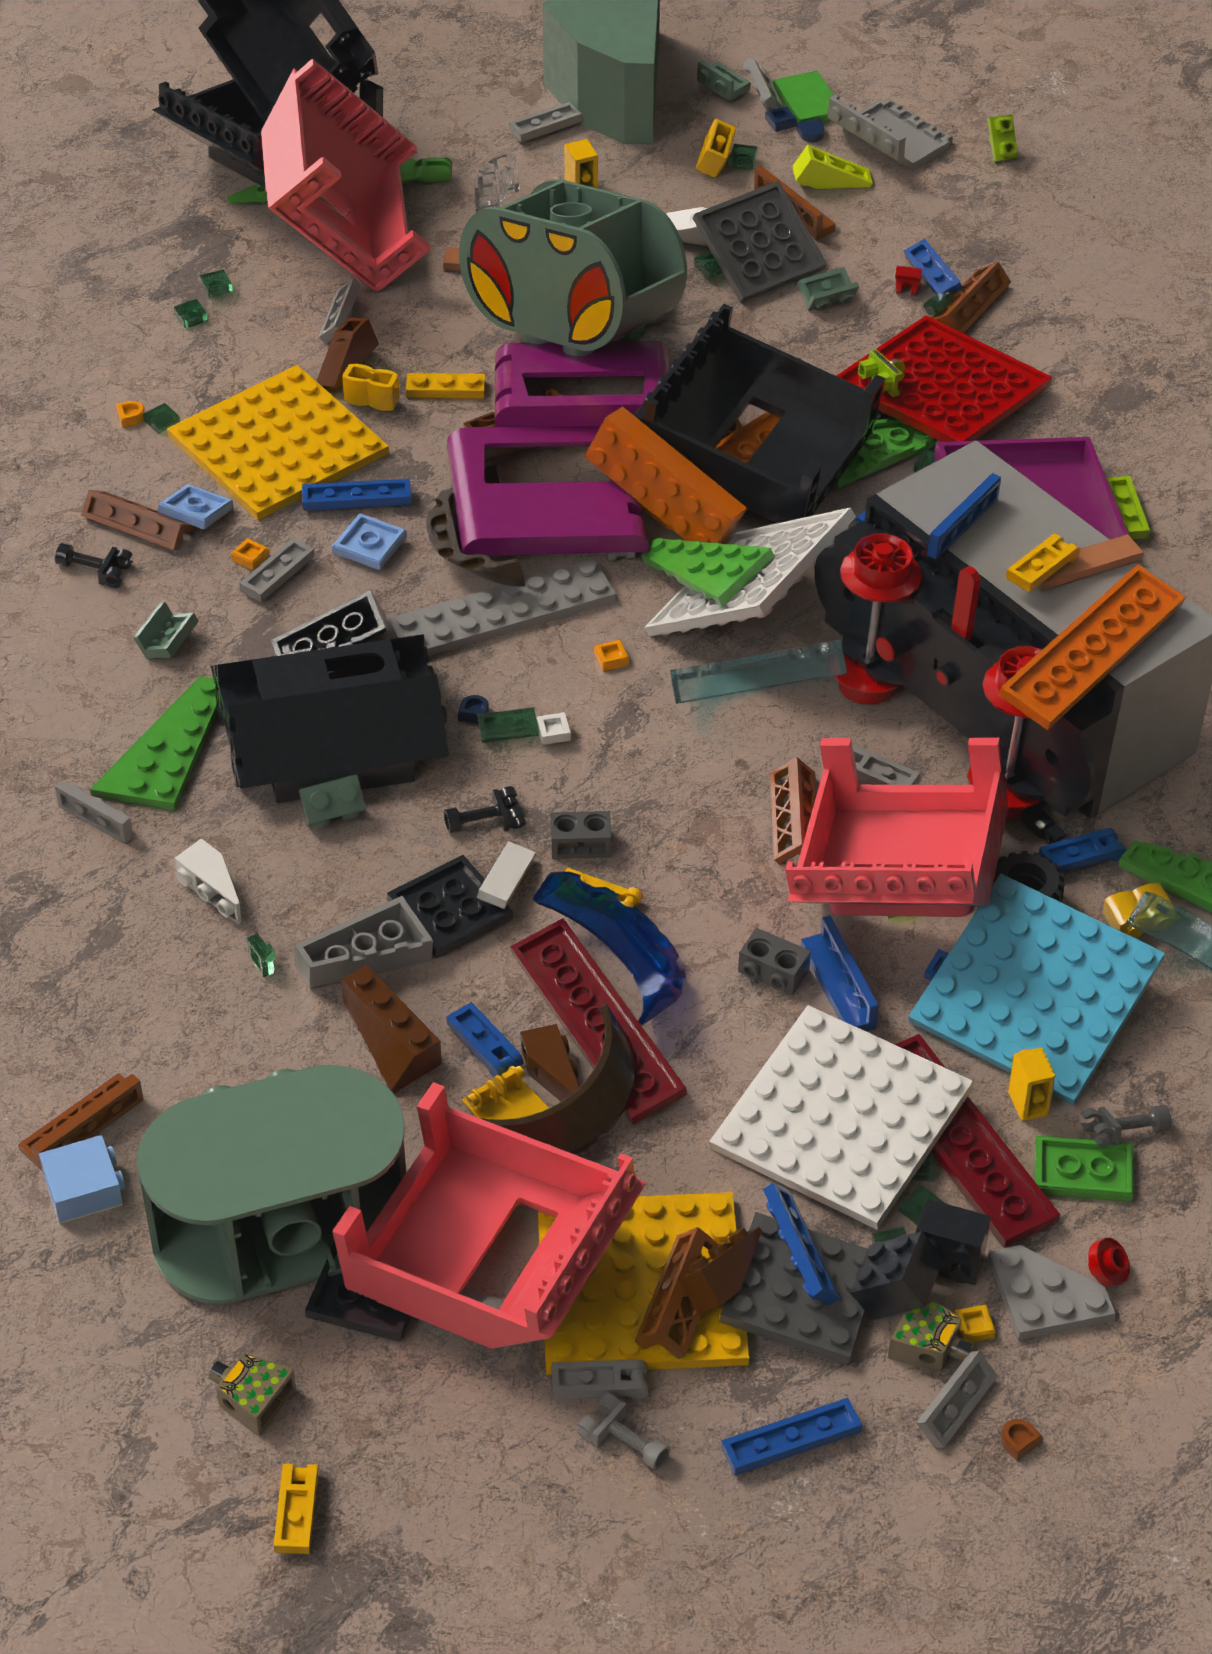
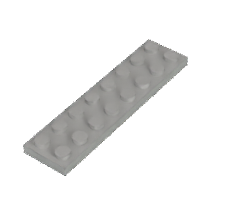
[388,558,616,657]

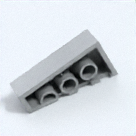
[294,896,433,988]

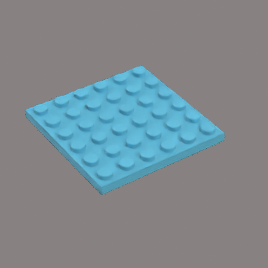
[908,874,1165,1106]

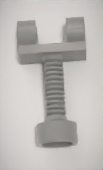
[577,1393,670,1470]

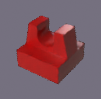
[895,266,922,296]

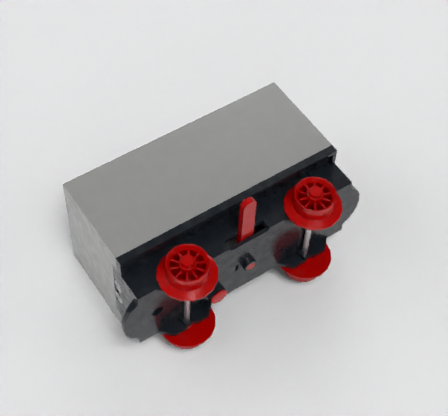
[814,440,1212,820]

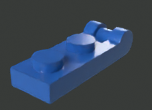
[1039,828,1126,873]
[446,1002,524,1077]

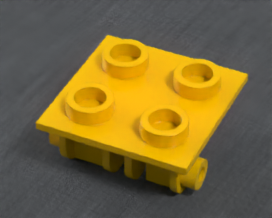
[461,1066,549,1120]

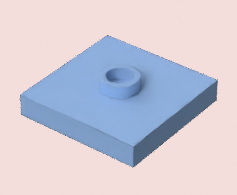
[158,484,233,529]
[332,513,407,570]

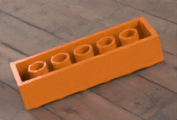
[584,407,747,544]

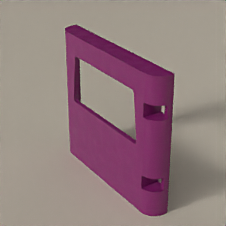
[495,340,671,427]
[447,426,649,555]
[934,437,1140,562]

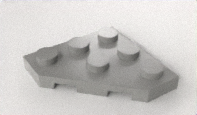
[988,1245,1116,1340]

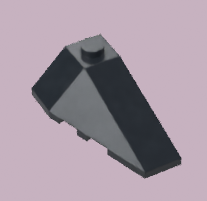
[271,590,391,656]

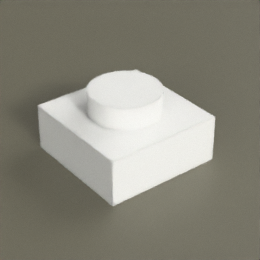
[536,712,571,745]

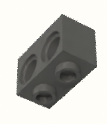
[551,811,611,859]
[738,928,811,995]

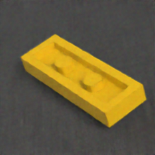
[406,373,485,399]

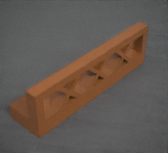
[754,165,836,240]
[931,261,1011,333]
[81,490,196,550]
[770,757,817,865]
[18,1073,144,1171]
[635,1227,718,1359]

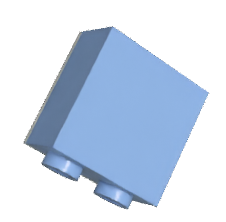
[39,1135,126,1224]

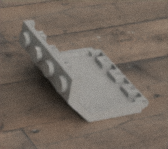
[828,94,953,171]

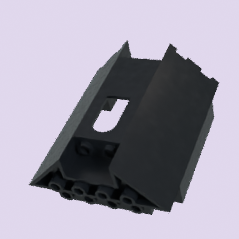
[198,0,379,122]
[210,634,449,803]

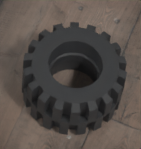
[993,851,1065,903]

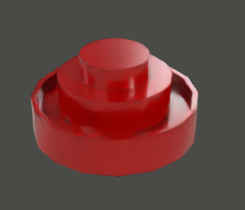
[1088,1237,1130,1287]

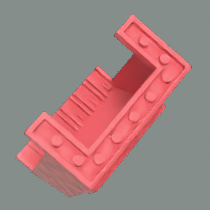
[261,59,431,293]
[785,738,1009,917]
[332,1082,647,1349]

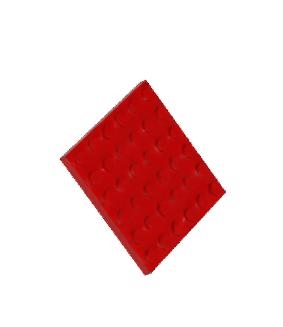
[836,315,1052,442]

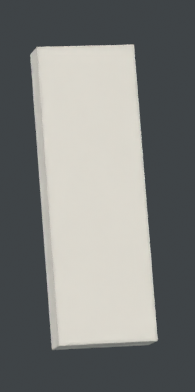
[477,841,536,909]

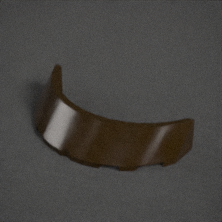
[426,465,525,587]
[480,1003,635,1154]

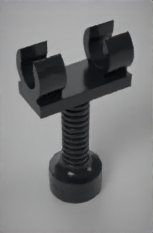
[55,543,133,588]
[443,786,526,833]

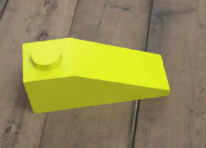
[792,144,873,189]

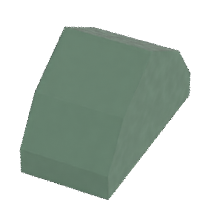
[542,0,660,145]

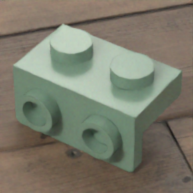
[697,60,751,101]
[797,267,859,311]
[134,602,199,659]
[299,774,366,828]

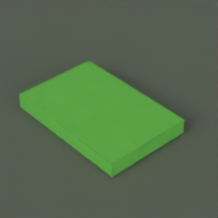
[773,70,834,123]
[1034,1135,1133,1202]

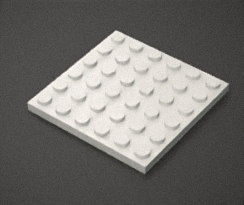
[644,507,856,637]
[709,1005,973,1230]

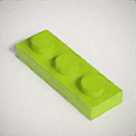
[1106,476,1150,540]

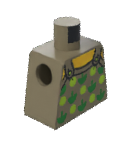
[888,1298,974,1372]
[209,1353,296,1436]

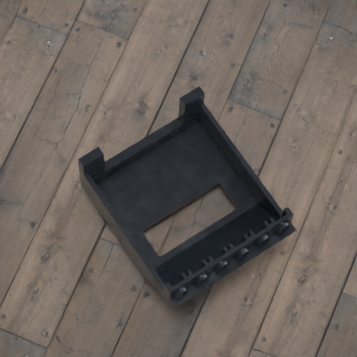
[152,79,384,188]
[634,304,886,523]

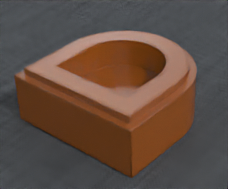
[1001,1419,1043,1461]

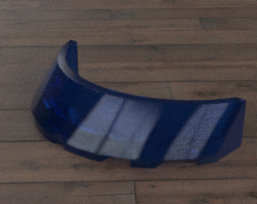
[532,871,686,1026]

